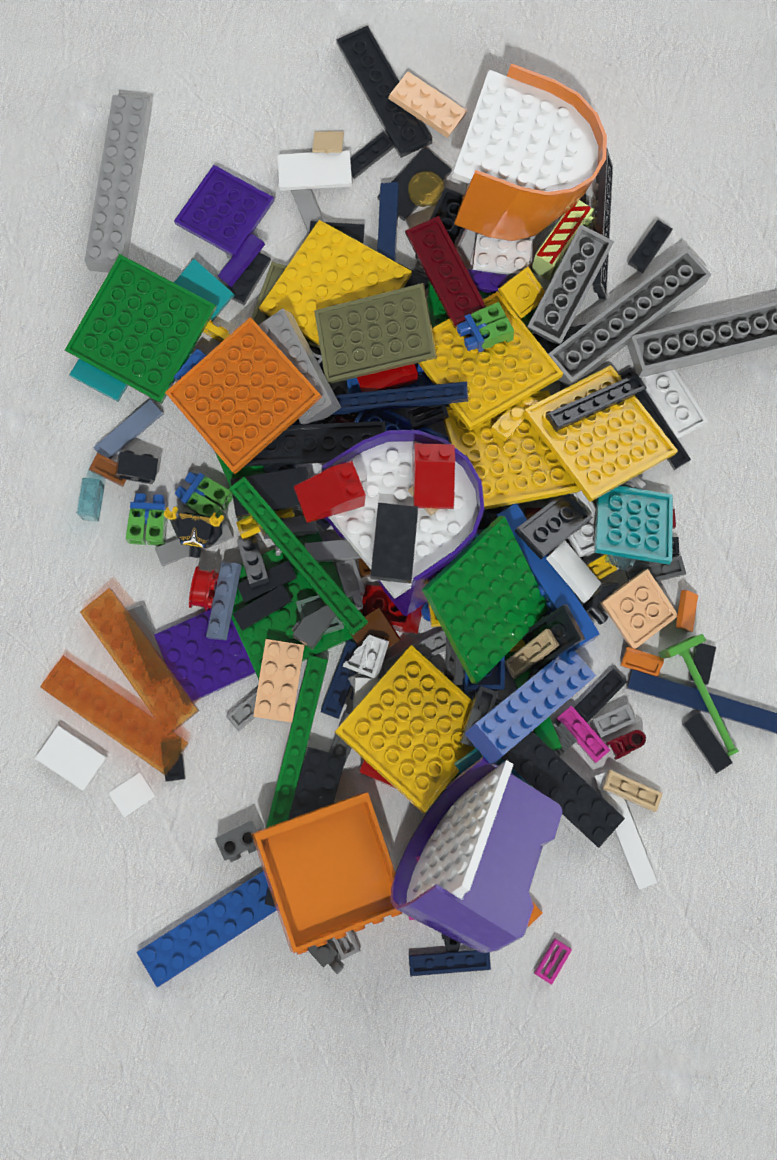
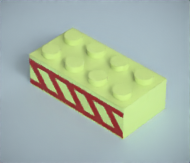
[532,200,594,282]

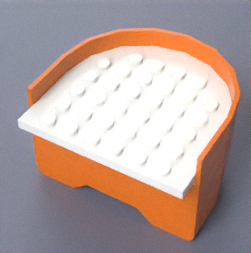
[452,63,607,241]

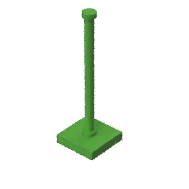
[658,634,739,756]

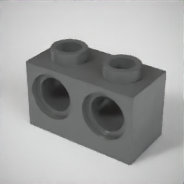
[214,821,257,862]

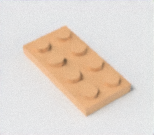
[388,72,467,138]
[253,639,304,723]

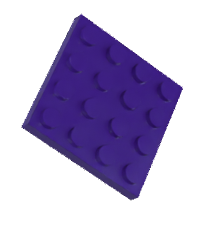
[174,165,275,256]
[154,609,256,706]

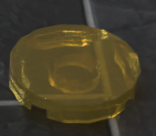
[408,171,444,207]

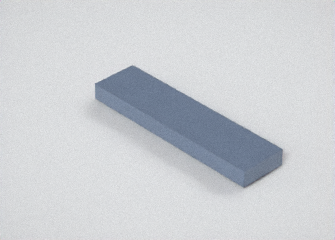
[93,399,163,459]

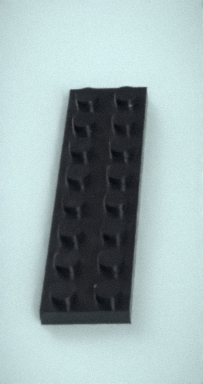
[336,25,432,158]
[591,148,613,299]
[244,421,386,467]
[501,731,625,848]
[265,747,346,907]

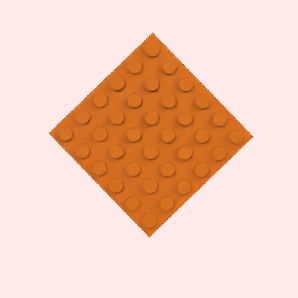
[165,317,322,474]

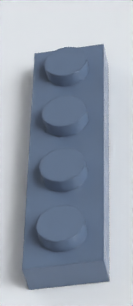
[206,562,242,640]

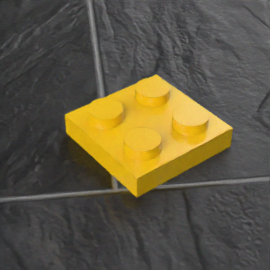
[498,266,545,319]

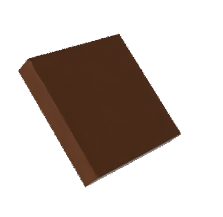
[350,607,401,649]

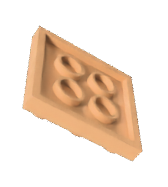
[600,569,678,649]

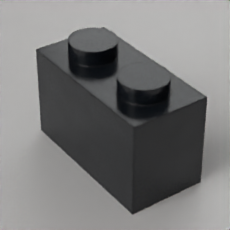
[115,450,158,485]

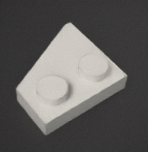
[343,635,389,679]

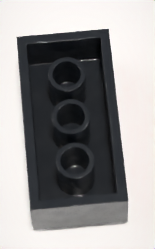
[415,187,468,259]

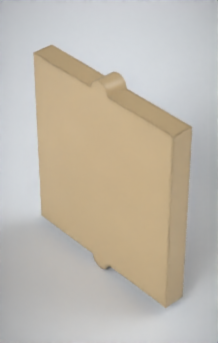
[312,131,344,154]

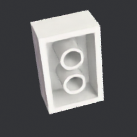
[472,234,532,282]

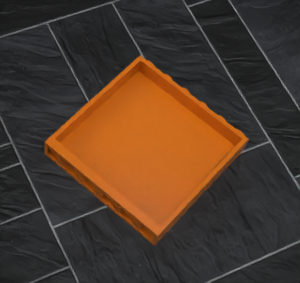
[251,792,402,955]

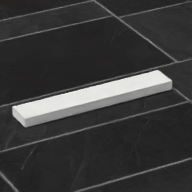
[594,769,657,890]

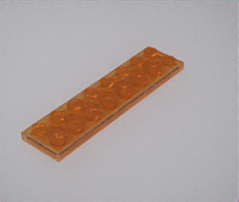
[80,588,200,735]
[40,655,189,776]

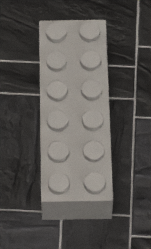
[527,225,614,345]
[258,309,341,425]

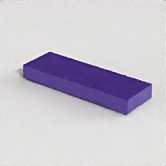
[217,233,265,287]

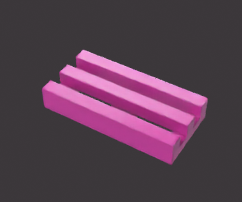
[534,938,572,985]

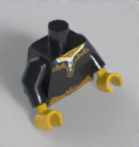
[164,507,224,558]

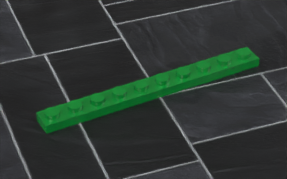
[229,477,368,635]
[266,655,328,828]

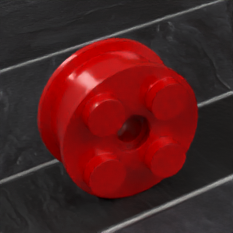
[189,566,219,611]

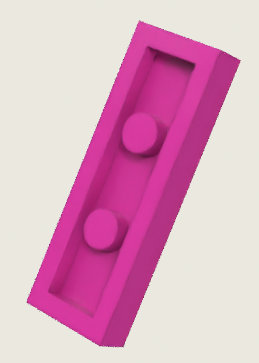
[556,705,610,763]

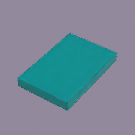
[174,259,235,322]
[69,359,128,402]

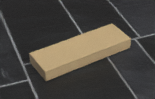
[505,629,559,679]
[601,770,663,812]

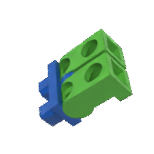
[457,302,514,352]
[175,472,233,517]
[126,493,167,546]

